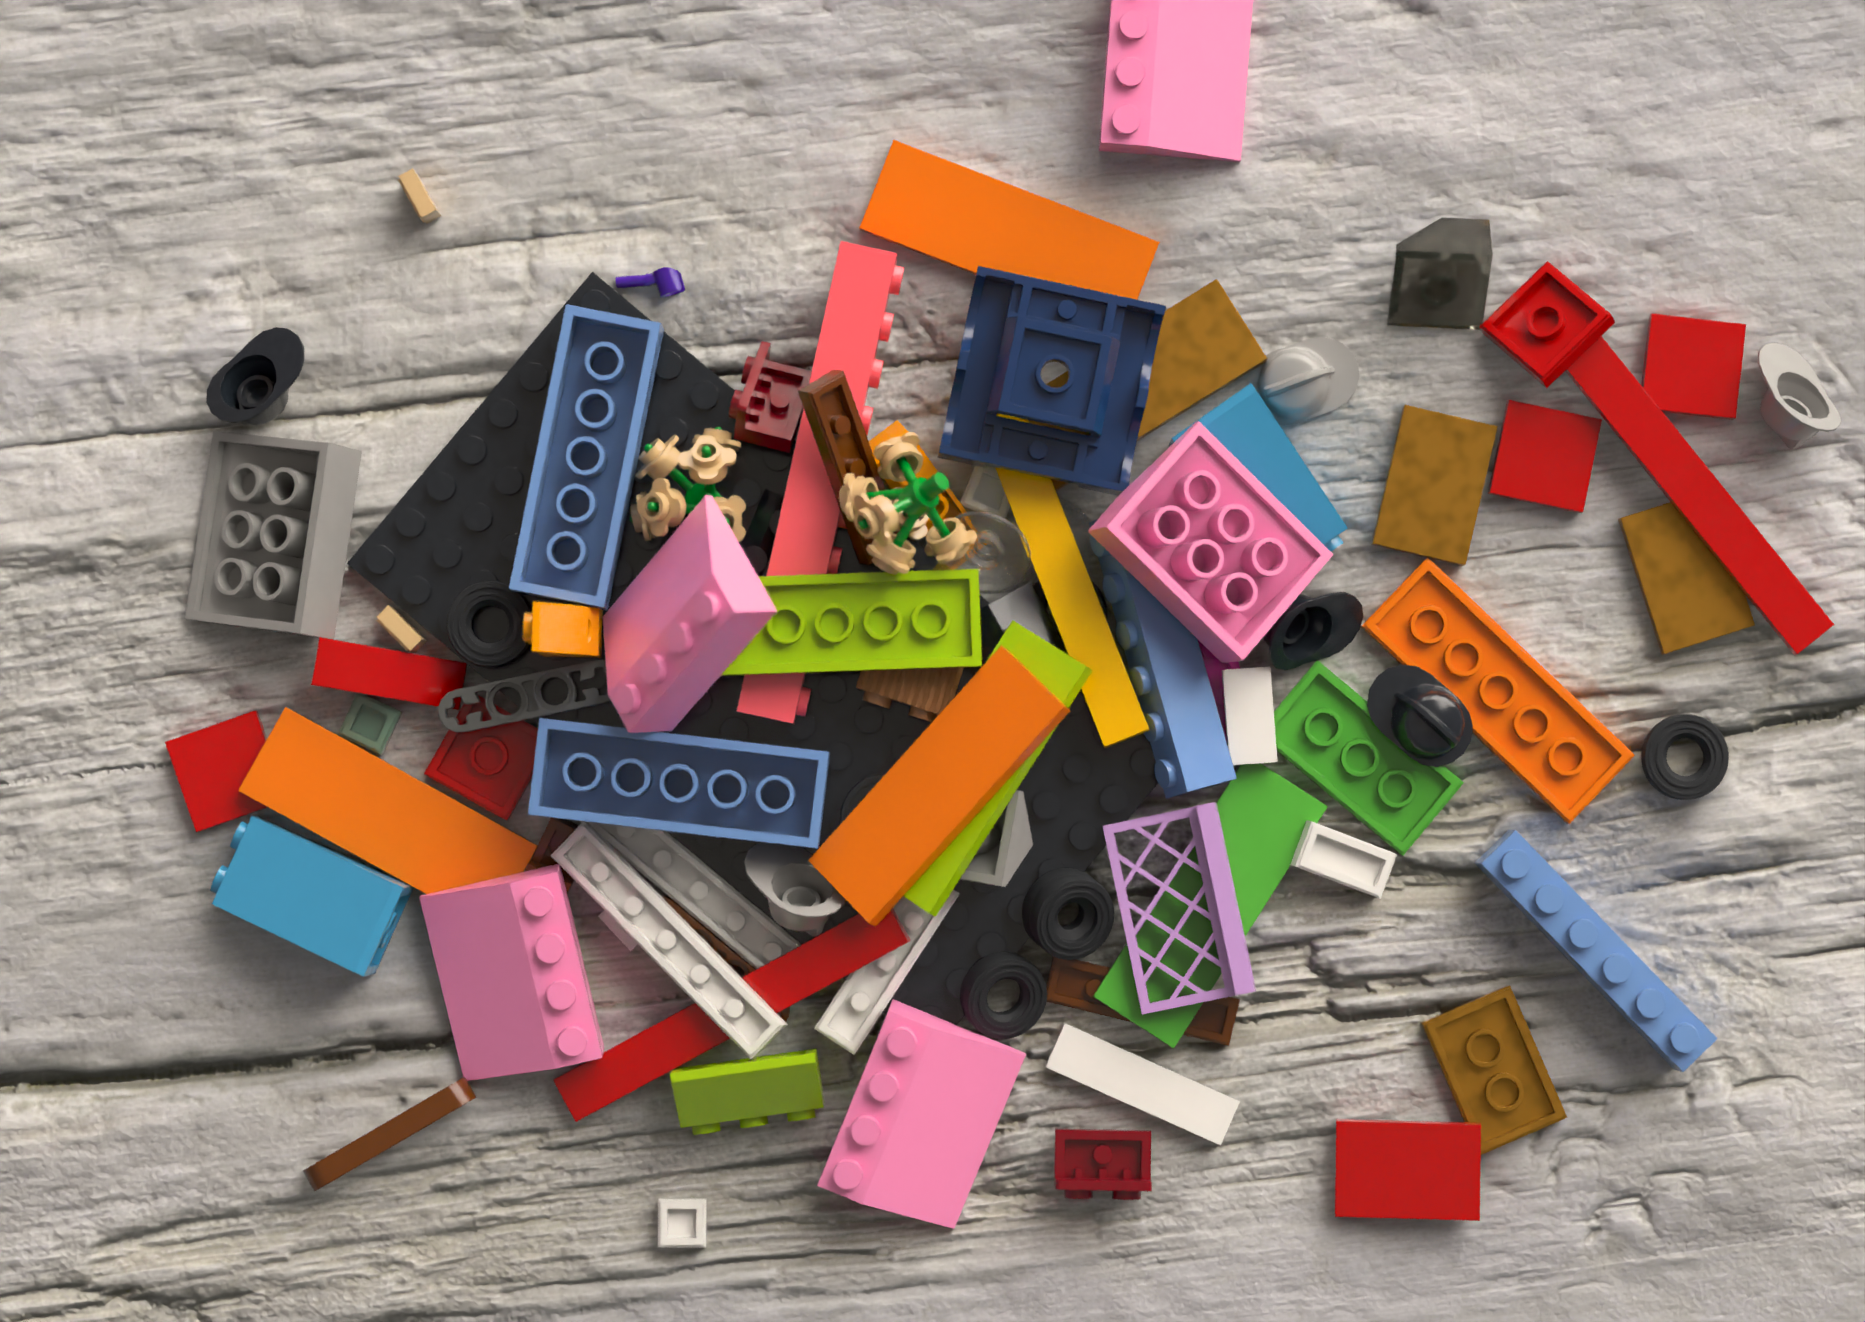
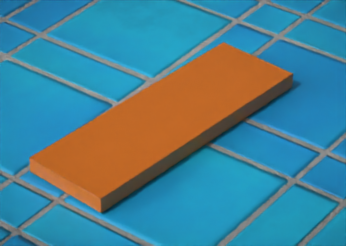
[859,140,1160,300]
[1361,557,1635,824]
[808,646,1070,927]
[238,707,538,894]

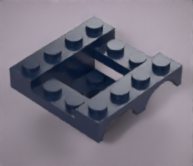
[937,266,1166,496]

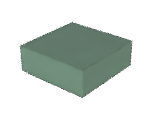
[338,693,403,755]

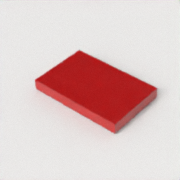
[1335,1119,1481,1221]

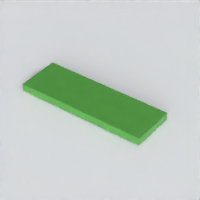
[1092,763,1328,1048]

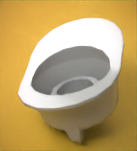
[1247,337,1360,426]
[1758,342,1841,449]
[744,842,846,937]

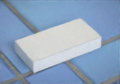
[1222,666,1277,765]
[1290,820,1397,899]

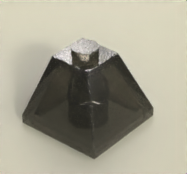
[1387,217,1493,330]

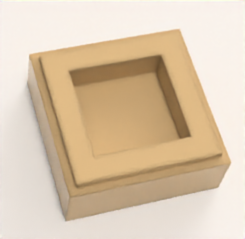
[398,168,441,224]
[377,605,427,653]

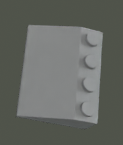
[185,431,362,640]

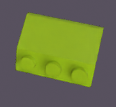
[670,1048,825,1135]

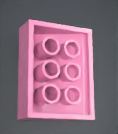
[1099,0,1253,162]
[1088,421,1333,663]
[602,496,777,733]
[419,864,604,1081]
[817,999,1026,1229]

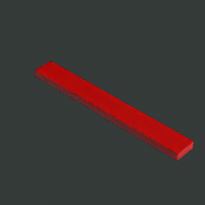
[1565,336,1834,655]
[553,908,911,1122]

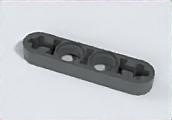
[438,660,611,733]

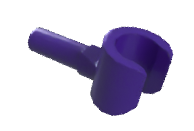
[615,267,685,298]

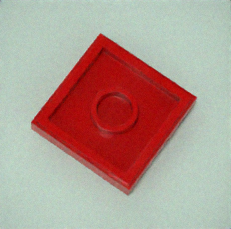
[1479,261,1615,388]
[1641,313,1746,420]
[1488,400,1602,513]
[424,694,538,821]
[165,710,269,832]

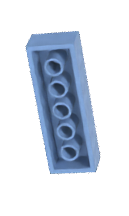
[509,304,664,610]
[528,718,830,848]

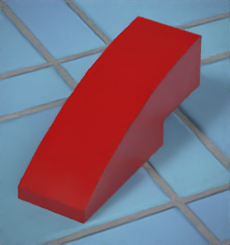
[311,637,467,710]

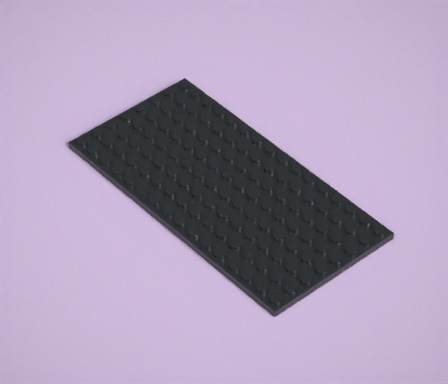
[347,272,1158,1025]

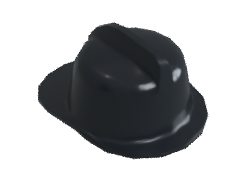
[206,327,305,425]
[1263,592,1363,671]
[1367,665,1473,767]

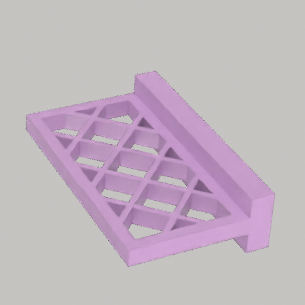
[1103,802,1256,1015]

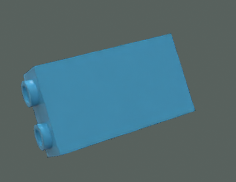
[1169,383,1347,552]
[210,816,414,977]

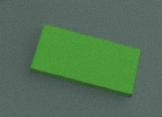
[1274,660,1464,856]

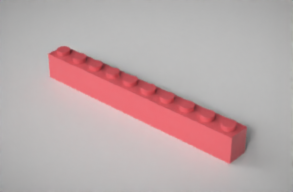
[737,241,905,725]

